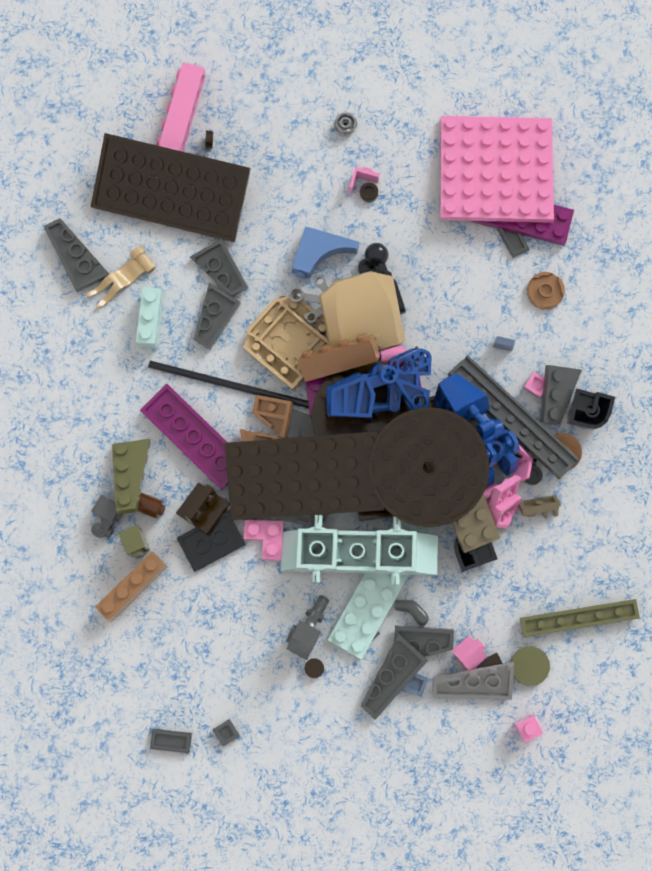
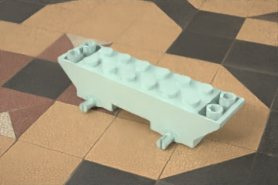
[281,515,438,585]

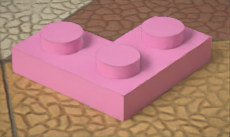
[244,520,284,560]

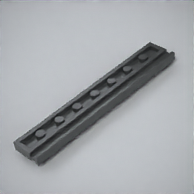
[448,355,580,480]

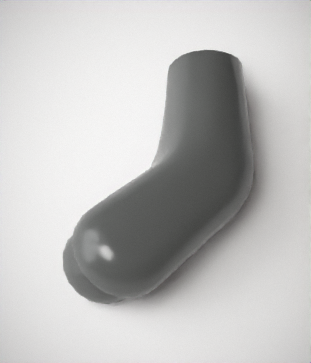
[395,600,429,626]

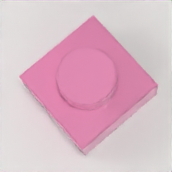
[523,371,544,398]

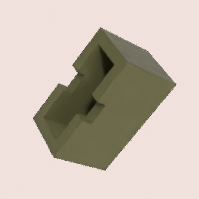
[118,525,150,559]

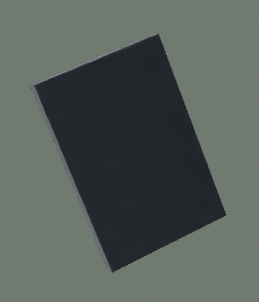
[177,511,246,572]

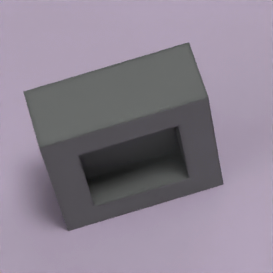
[213,719,240,746]

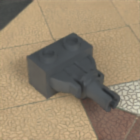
[286,595,329,660]

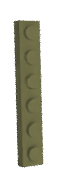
[519,599,640,637]

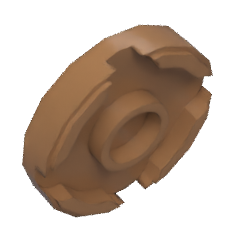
[527,272,565,310]

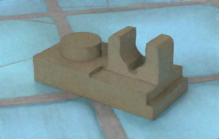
[519,495,561,519]

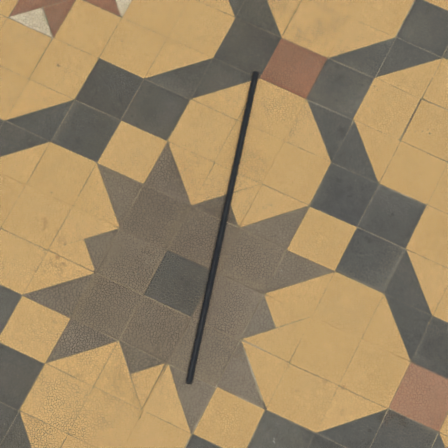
[148,360,537,466]

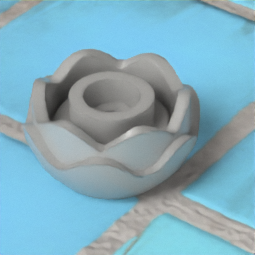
[334,112,357,135]

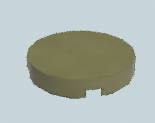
[511,646,550,686]

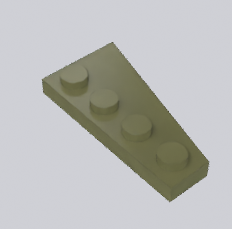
[112,439,151,515]

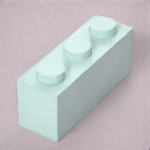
[136,287,164,349]

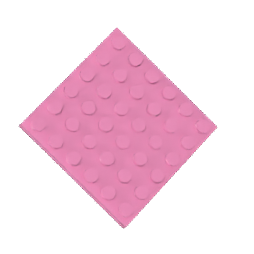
[440,116,554,223]

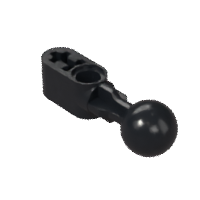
[365,243,406,315]

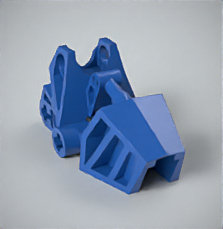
[326,348,432,418]
[434,374,520,488]

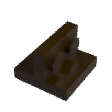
[176,482,230,535]

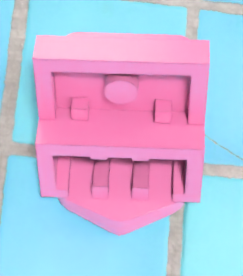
[483,474,522,529]

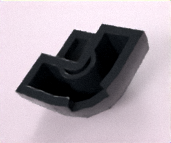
[567,388,615,429]
[454,537,498,572]

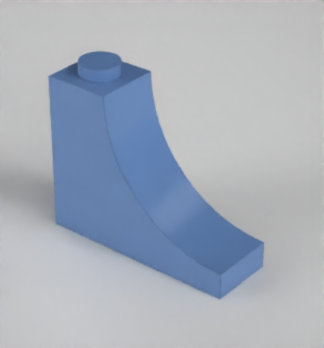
[292,226,359,279]

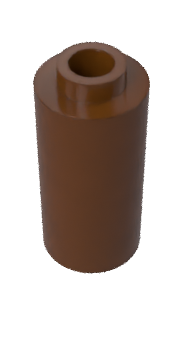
[137,492,166,519]

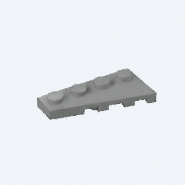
[432,662,514,700]

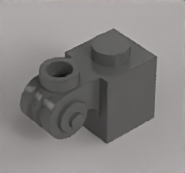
[91,495,123,539]

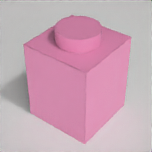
[452,636,487,670]
[513,714,543,743]

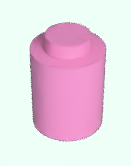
[379,345,407,365]

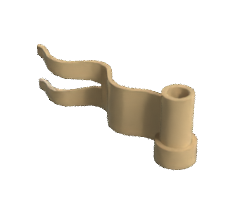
[86,245,156,309]

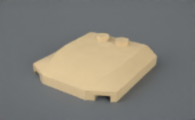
[319,271,405,350]
[243,295,329,391]

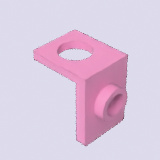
[349,167,380,194]
[513,445,533,482]

